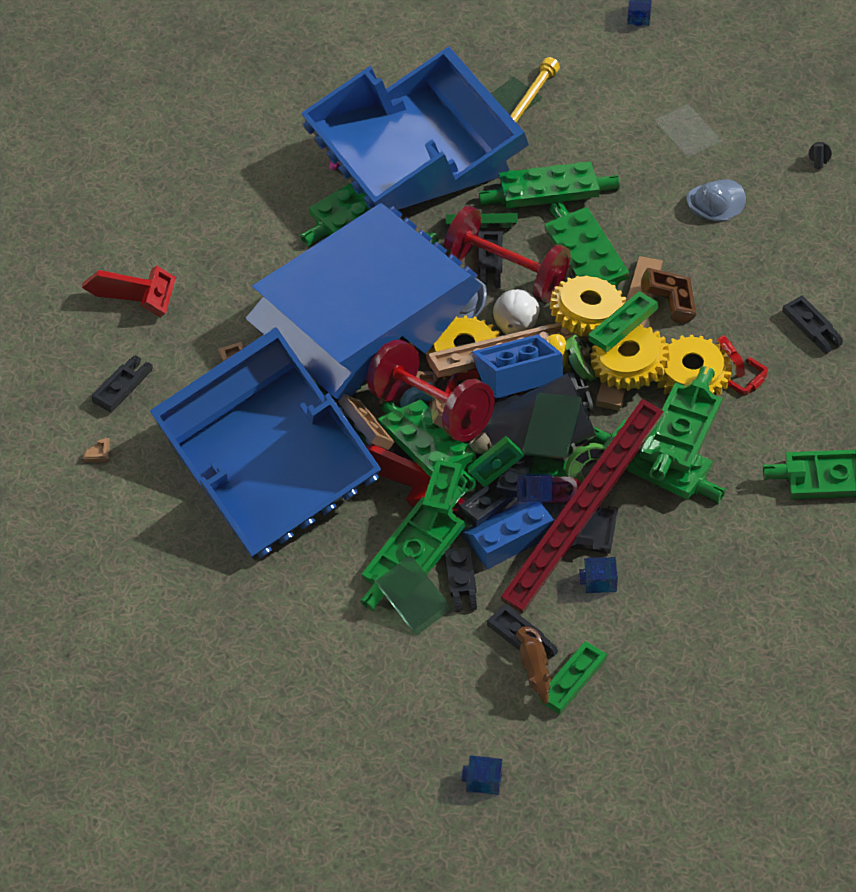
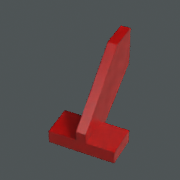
[82,265,176,318]
[365,444,431,506]

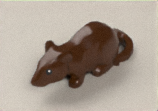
[516,627,551,704]

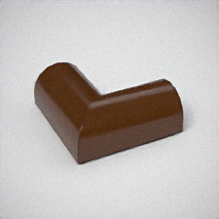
[641,268,697,323]

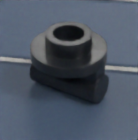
[808,142,832,169]

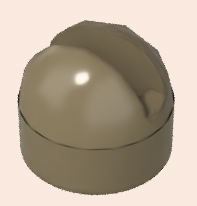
[468,432,491,454]

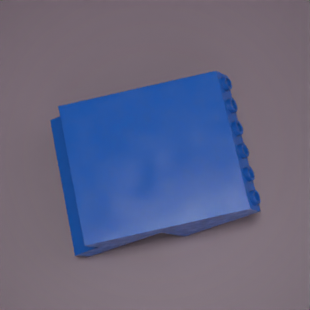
[301,46,529,210]
[246,203,482,400]
[150,327,381,559]

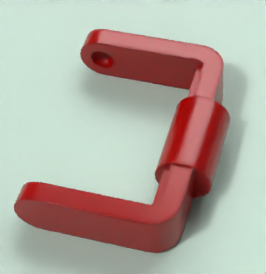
[716,335,745,378]
[727,357,768,396]
[445,369,479,395]

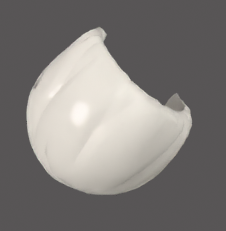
[493,289,540,335]

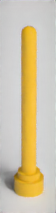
[510,57,560,122]

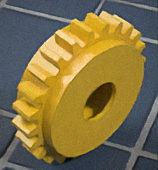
[550,276,626,336]
[426,315,499,379]
[590,324,670,390]
[657,335,732,395]

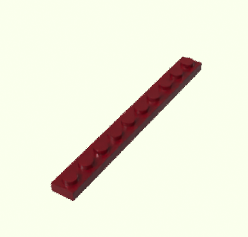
[501,399,664,614]

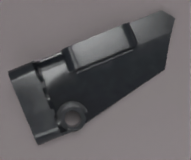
[464,373,597,469]

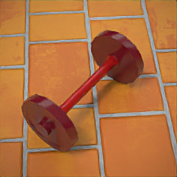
[443,206,571,304]
[367,339,495,442]

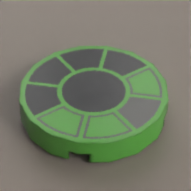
[565,335,598,382]
[565,443,607,484]

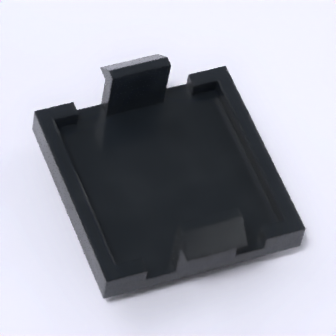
[570,504,618,554]

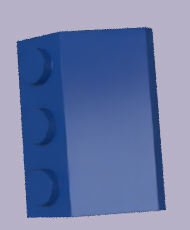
[472,334,563,398]
[460,499,554,570]

